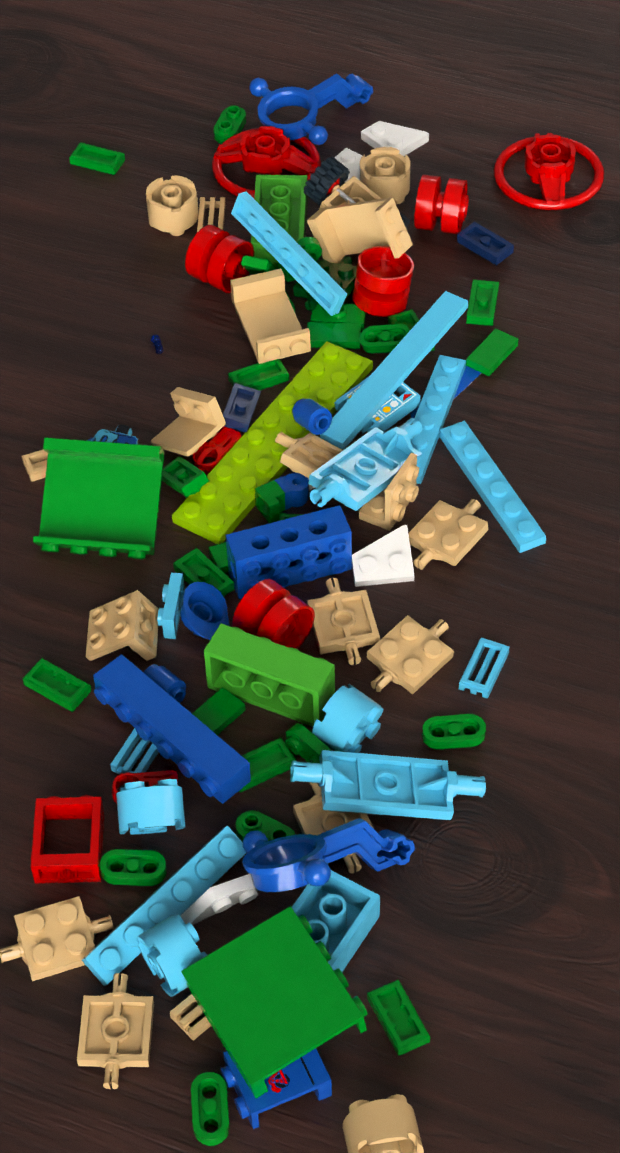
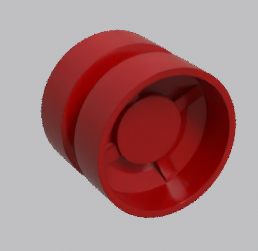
[414,174,469,234]
[185,225,254,293]
[352,246,414,317]
[232,579,315,649]

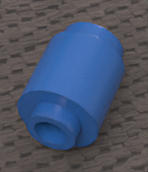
[292,399,332,435]
[143,664,186,703]

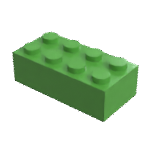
[251,175,308,267]
[204,623,335,727]

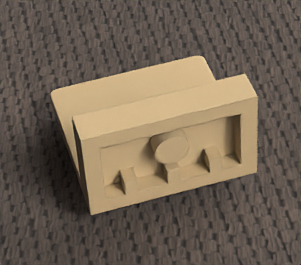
[151,387,226,456]
[359,453,419,531]
[85,590,159,661]

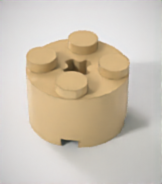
[360,147,411,204]
[146,175,199,236]
[342,1094,424,1153]

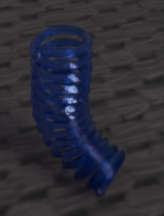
[150,335,163,354]

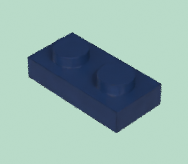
[457,222,514,266]
[223,383,261,433]

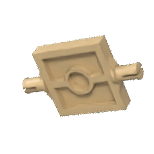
[275,432,343,478]
[408,499,488,570]
[307,578,380,665]
[367,615,454,694]
[293,782,374,873]
[0,896,114,981]
[77,973,154,1089]

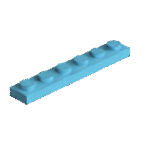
[231,191,347,316]
[410,355,466,484]
[439,421,546,553]
[82,825,246,986]

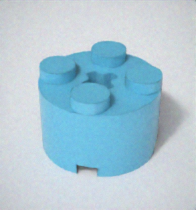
[312,684,384,753]
[116,779,185,835]
[137,914,207,997]

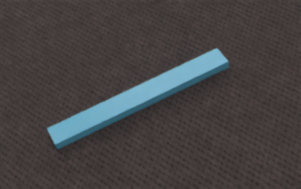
[320,291,468,450]

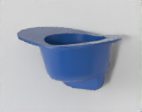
[180,582,230,640]

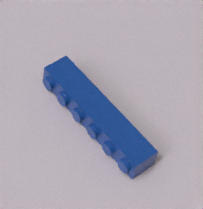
[93,654,251,804]

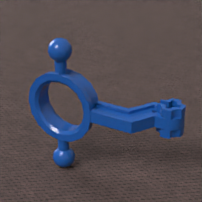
[249,73,373,146]
[242,818,415,892]

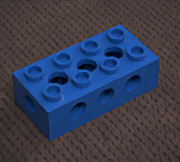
[225,505,352,599]

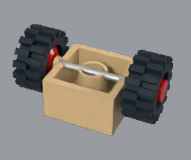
[304,156,410,229]

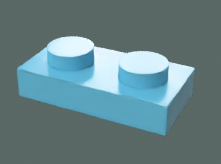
[157,572,185,639]

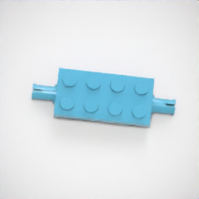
[308,418,422,511]
[290,750,486,820]

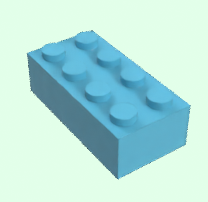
[292,870,380,972]

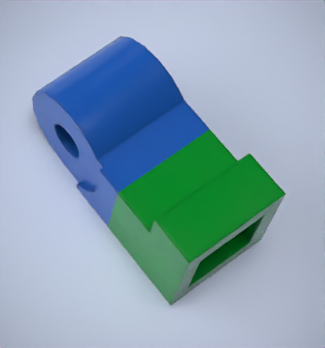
[255,473,309,523]

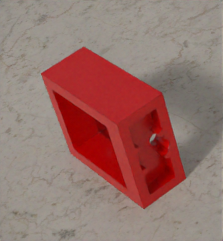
[31,795,105,884]

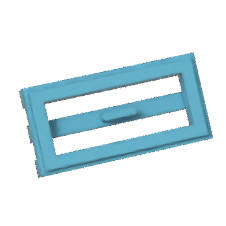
[459,637,510,699]
[110,728,158,774]

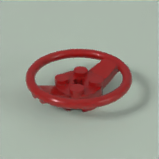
[212,126,321,198]
[494,133,604,210]

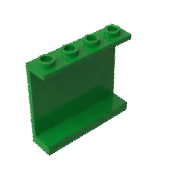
[33,438,165,559]
[181,906,368,1098]

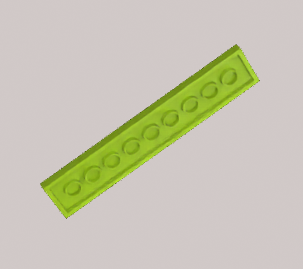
[172,341,373,544]

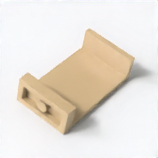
[307,197,413,264]
[230,269,311,364]

